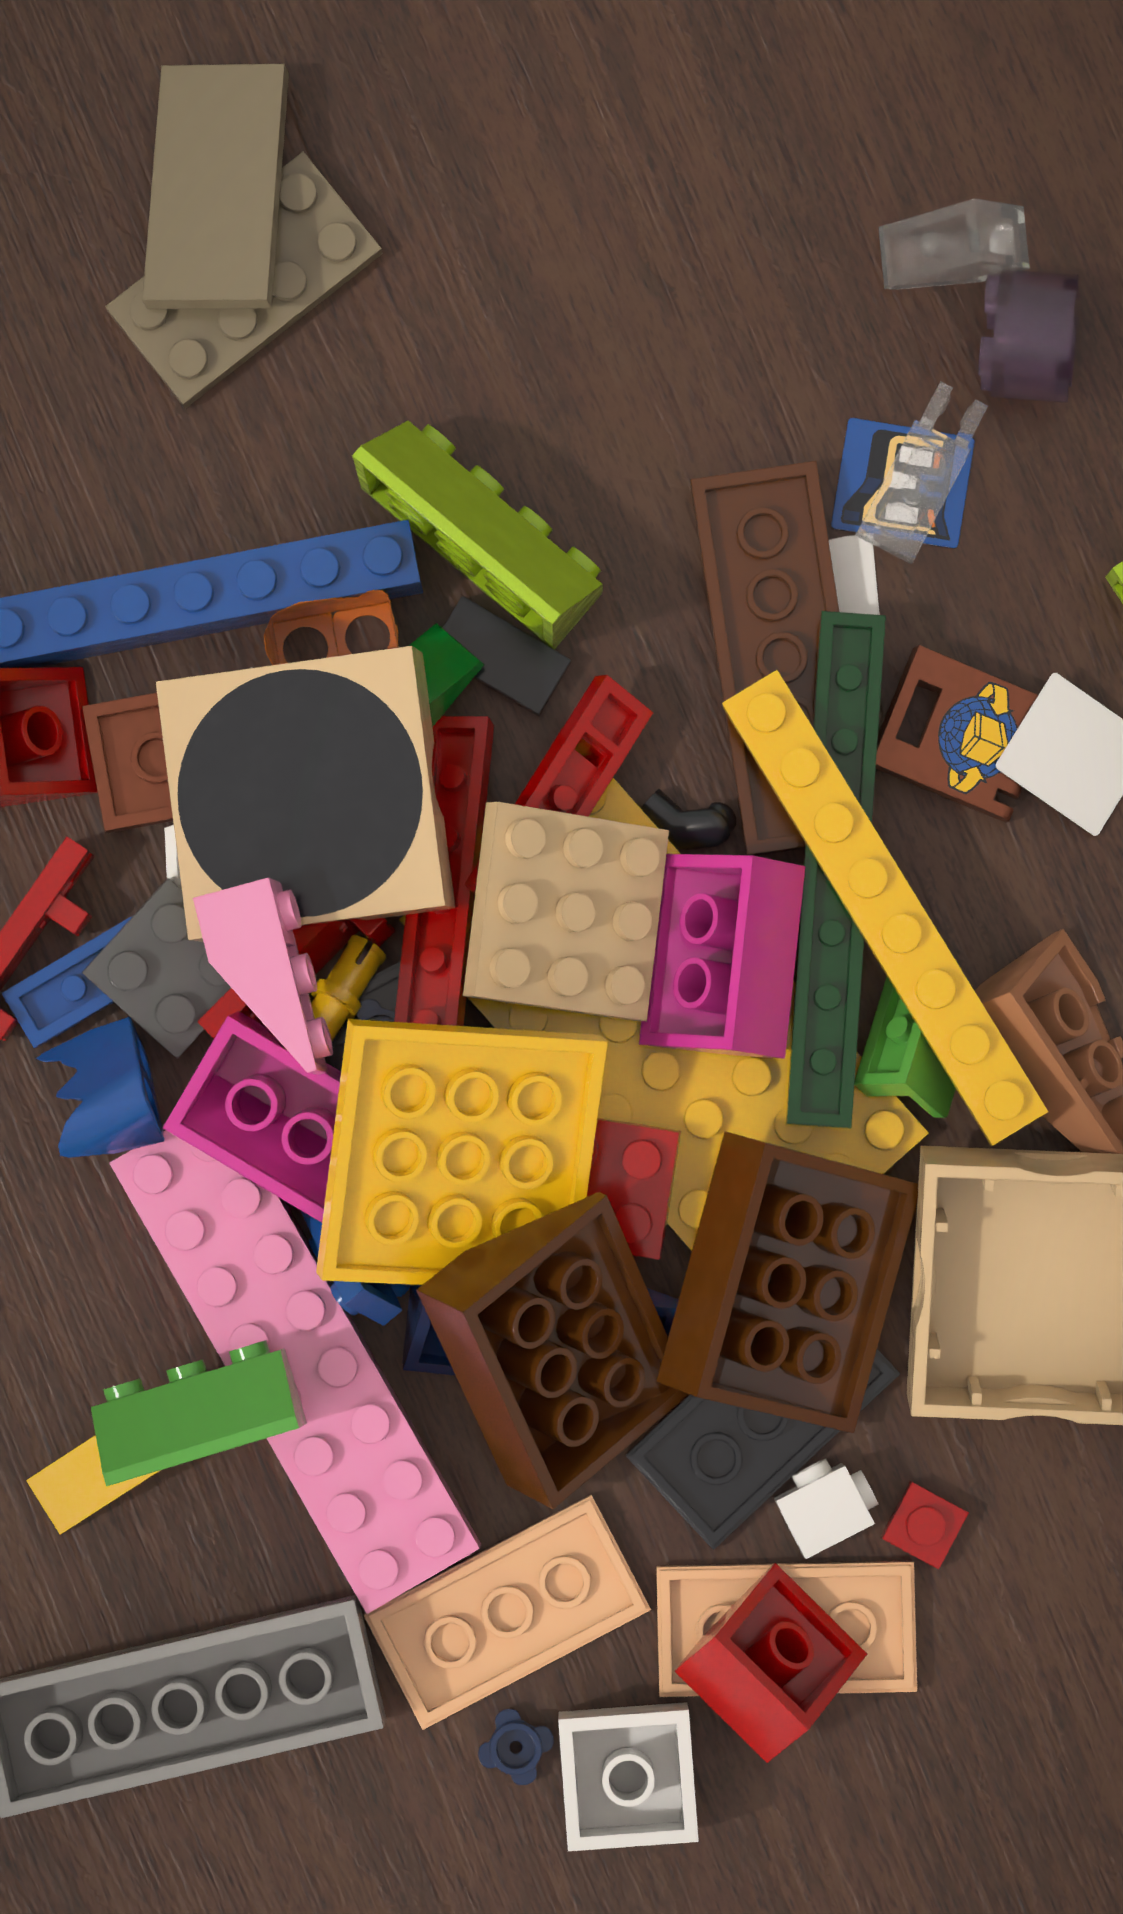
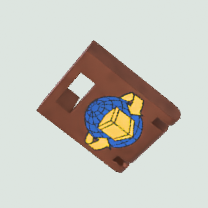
[876,645,1038,822]

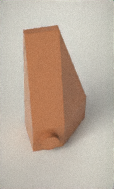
[975,929,1123,1154]

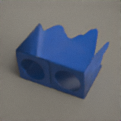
[36,1017,165,1158]

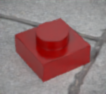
[880,1481,969,1570]

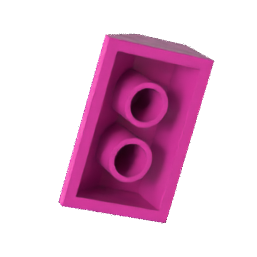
[639,854,805,1059]
[163,1011,341,1223]

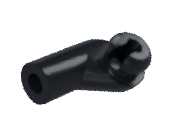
[641,789,737,850]

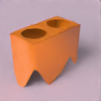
[264,590,399,665]

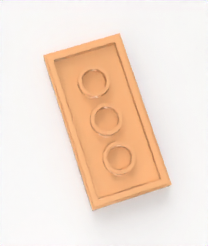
[364,1494,651,1730]
[656,1561,917,1697]

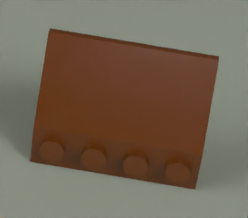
[656,1131,918,1433]
[416,1192,689,1509]

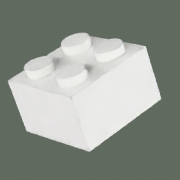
[558,1702,699,1851]

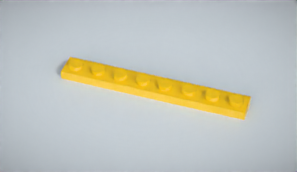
[722,670,1048,1146]

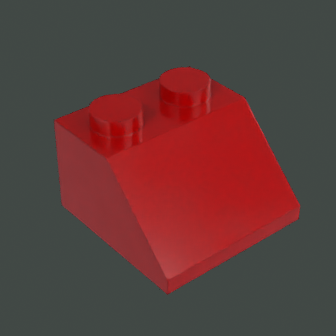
[0,667,98,807]
[674,1563,867,1763]

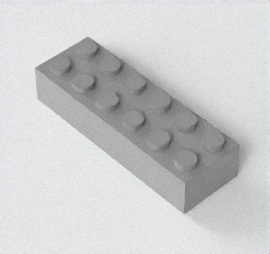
[0,1595,387,1818]

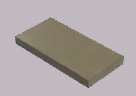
[142,64,289,309]

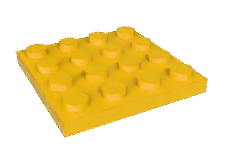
[316,1019,608,1285]

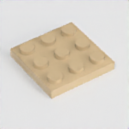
[463,802,669,1021]

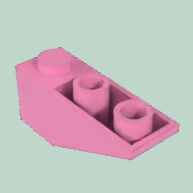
[193,878,333,1075]

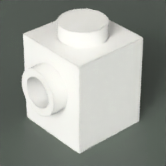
[774,1459,879,1559]

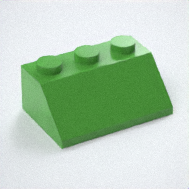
[91,1340,307,1487]

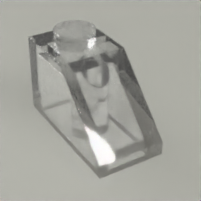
[879,198,1030,290]

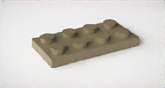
[105,151,383,409]

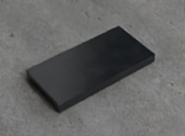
[625,1349,900,1550]

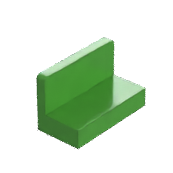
[854,977,956,1118]

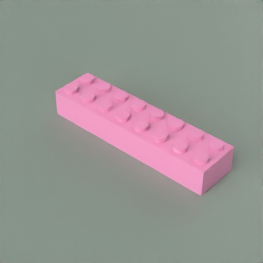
[110,1130,481,1614]

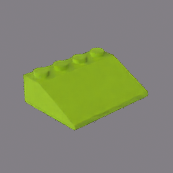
[352,421,603,650]

